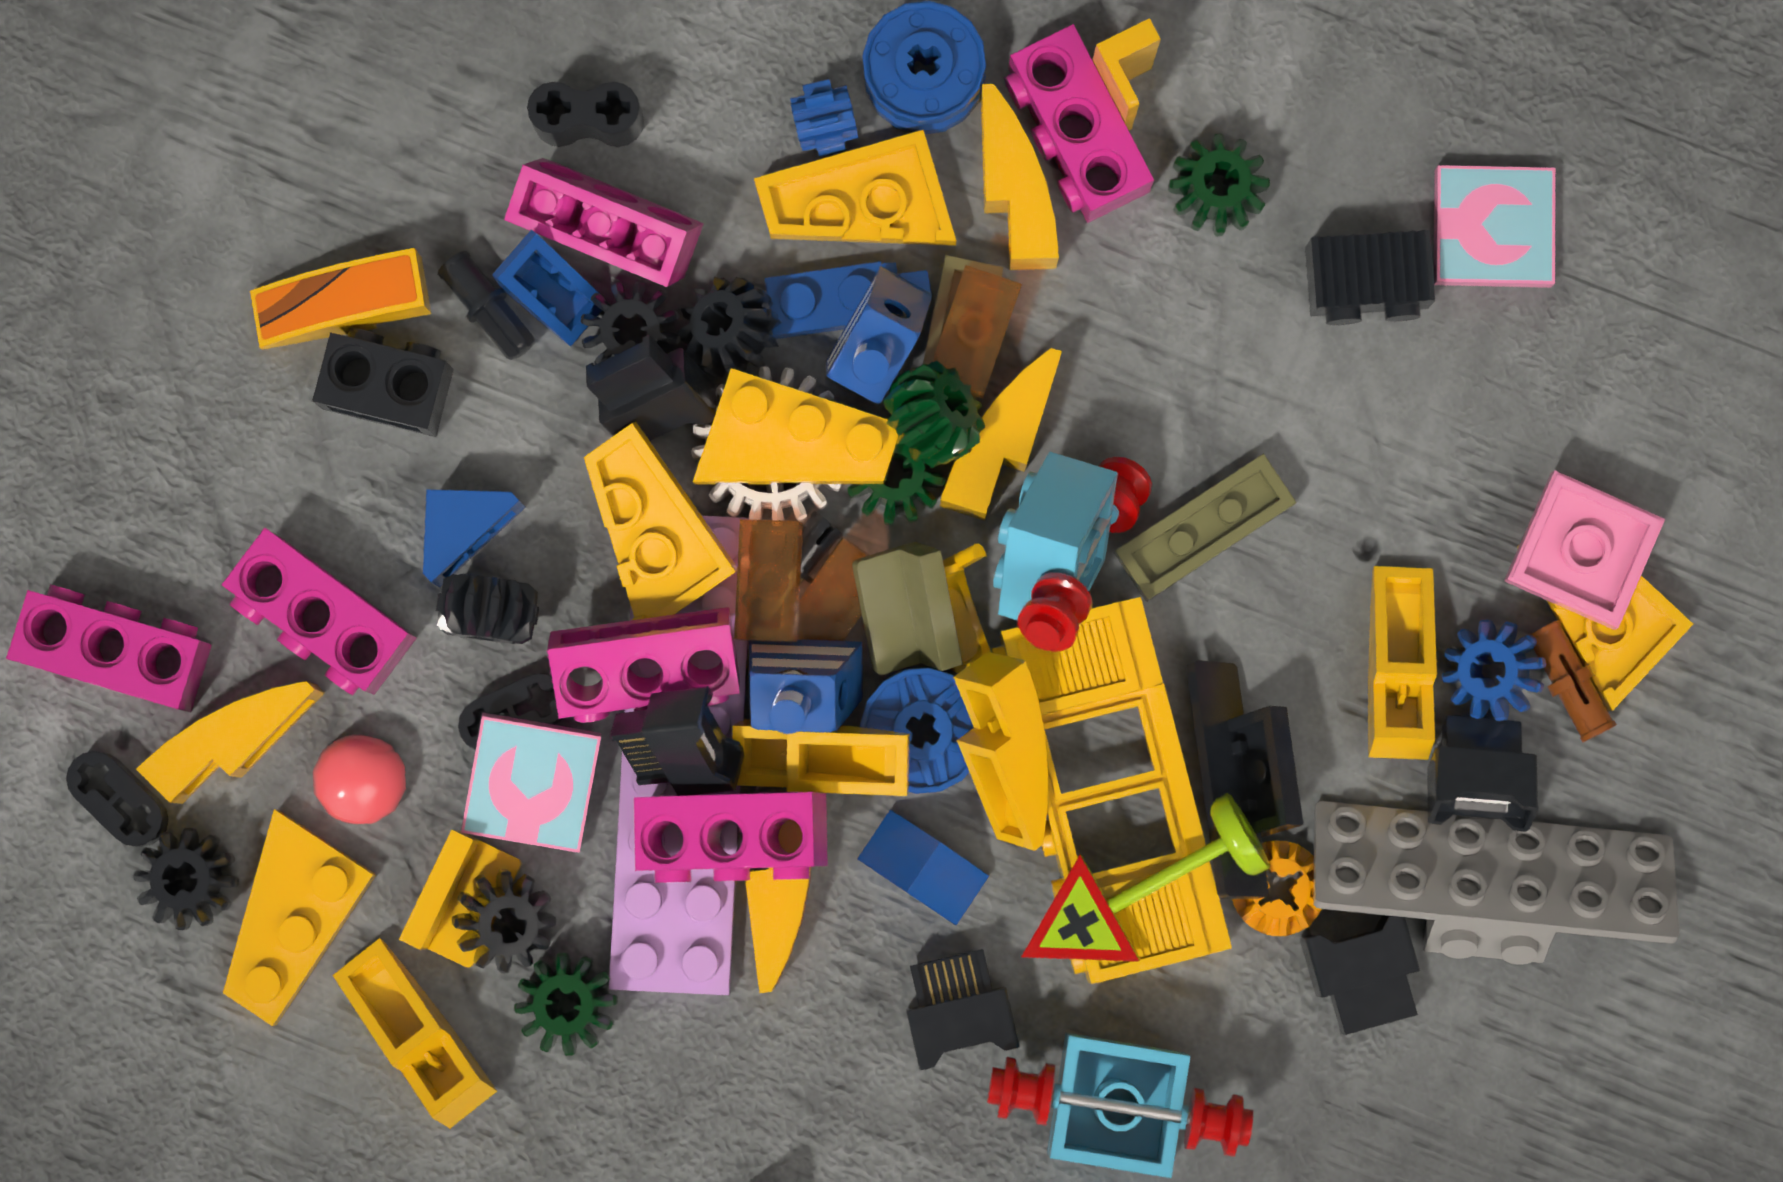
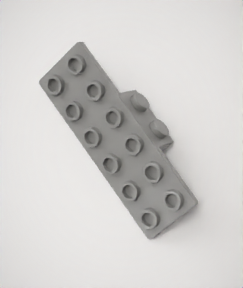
[1314,801,1680,965]

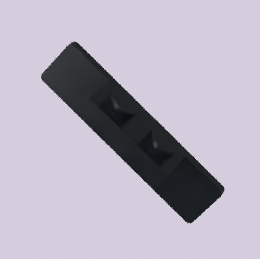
[1186,660,1304,899]

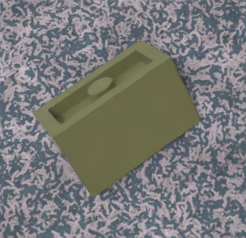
[852,542,963,675]

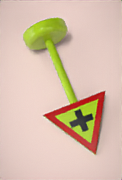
[1021,793,1270,961]

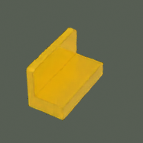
[1092,18,1161,130]
[399,830,522,967]

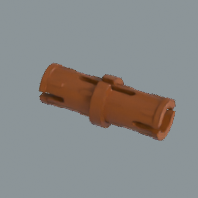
[1530,620,1617,743]

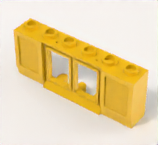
[992,597,1232,984]

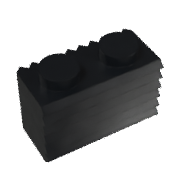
[1305,230,1435,325]

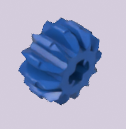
[1442,619,1546,721]

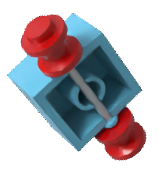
[993,451,1152,652]
[987,1033,1254,1178]

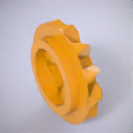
[1232,840,1322,936]

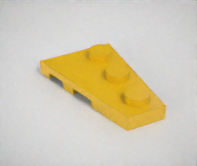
[754,130,957,246]
[693,368,899,485]
[584,422,739,620]
[1517,544,1693,712]
[223,809,376,1026]

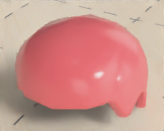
[312,735,406,824]

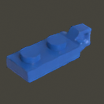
[765,261,931,339]

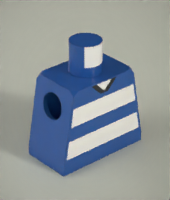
[826,266,932,404]
[749,638,863,734]

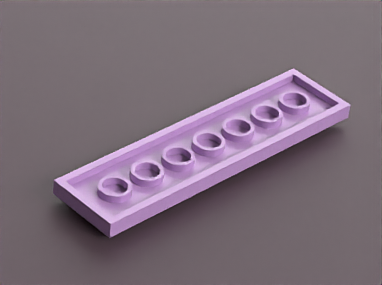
[609,516,755,995]

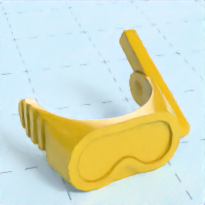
[943,543,991,673]

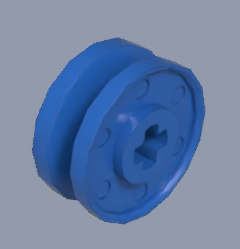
[862,1,986,134]
[860,668,974,794]

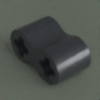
[527,81,644,147]

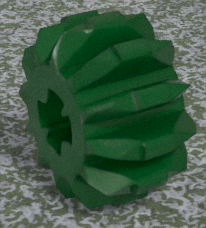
[1168,134,1270,236]
[883,360,985,468]
[847,444,946,525]
[514,952,618,1056]

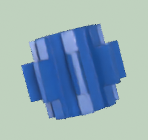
[790,79,859,157]

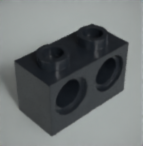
[312,328,454,437]

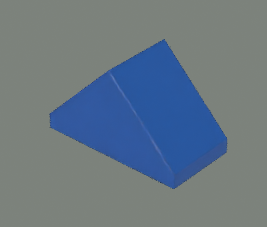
[492,230,602,347]
[423,489,526,588]
[857,810,989,925]

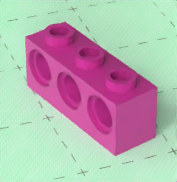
[1004,24,1154,223]
[504,158,704,287]
[221,528,417,696]
[6,584,212,713]
[547,607,740,722]
[634,792,828,883]

